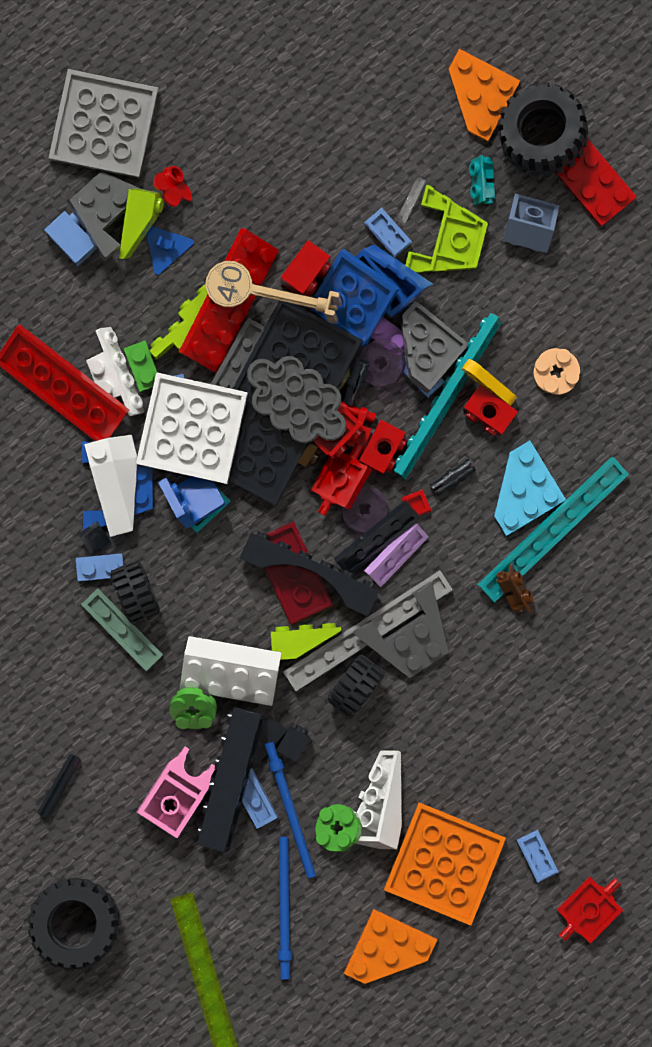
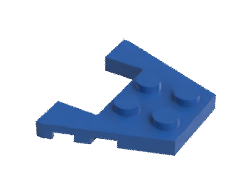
[82,441,153,530]

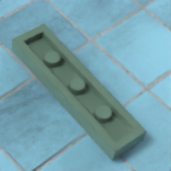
[81,588,163,671]

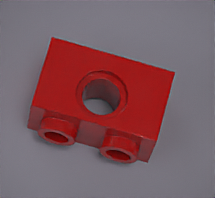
[463,385,518,436]
[359,420,407,475]

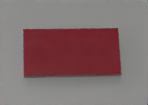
[265,521,333,625]

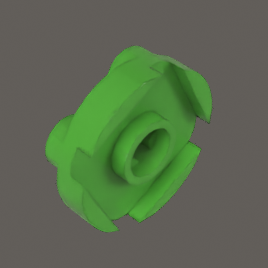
[169,687,217,729]
[316,804,362,852]

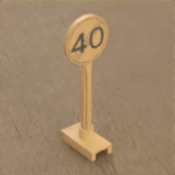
[206,261,342,324]

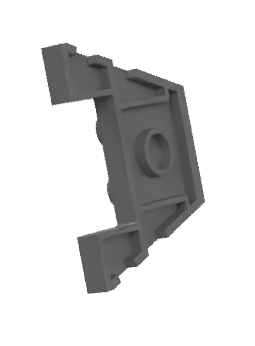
[69,171,167,262]
[353,582,449,678]

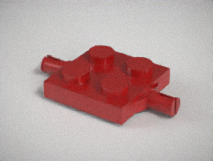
[311,443,372,517]
[556,876,623,944]

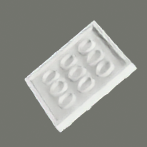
[136,373,248,484]

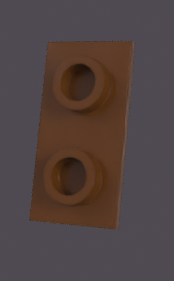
[496,564,534,613]

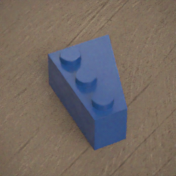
[355,245,433,317]

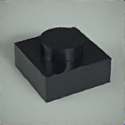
[78,521,111,554]

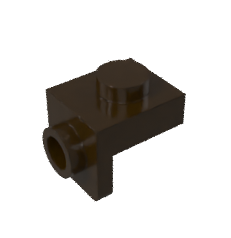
[298,443,320,468]

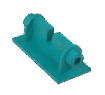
[469,155,495,205]

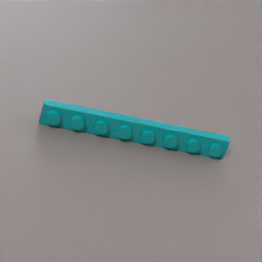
[394,313,502,480]
[477,457,629,602]

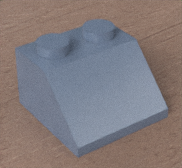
[503,193,560,253]

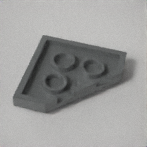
[400,300,468,394]

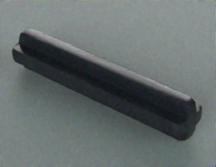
[38,754,81,819]

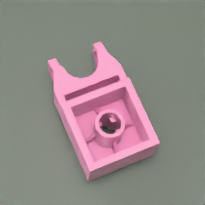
[136,746,215,838]

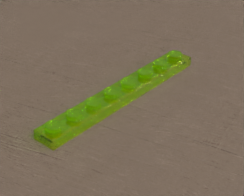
[170,892,238,1047]

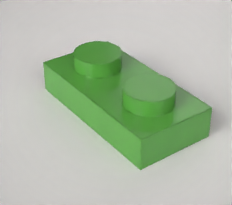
[124,341,158,392]

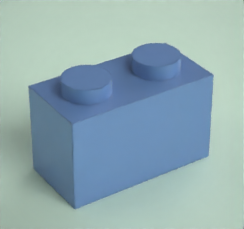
[44,211,97,267]

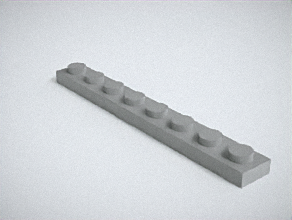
[284,570,453,691]

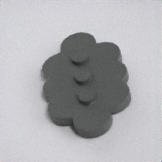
[247,356,347,444]

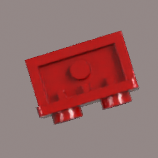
[313,406,363,459]

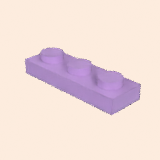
[364,523,429,587]

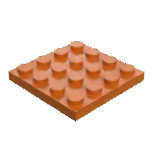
[384,802,506,925]

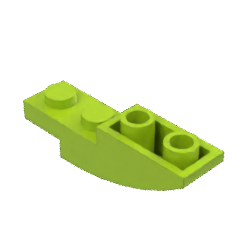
[149,284,208,360]

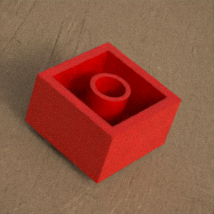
[280,240,332,297]

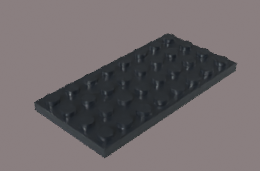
[228,301,363,506]

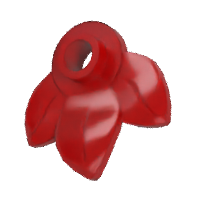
[153,166,192,207]

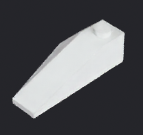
[354,751,402,849]

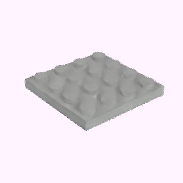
[49,69,159,179]

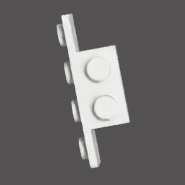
[86,327,145,416]

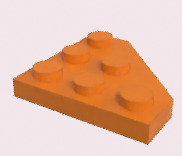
[448,49,520,142]
[344,909,438,984]

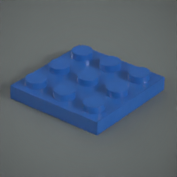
[308,249,400,347]

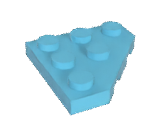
[494,441,566,536]

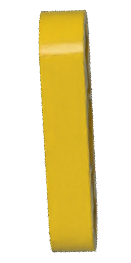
[462,359,517,406]

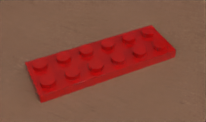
[179,228,279,373]
[0,325,130,441]

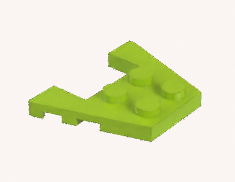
[406,185,488,273]

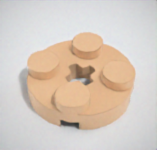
[533,348,580,395]

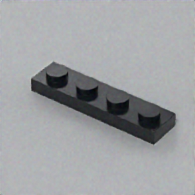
[334,500,422,574]

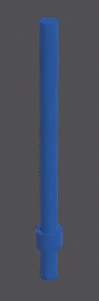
[265,741,316,878]
[278,837,292,979]

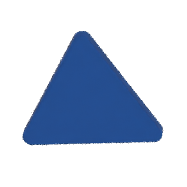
[147,226,194,275]

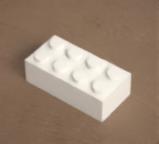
[180,636,281,706]

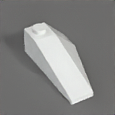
[84,435,137,537]

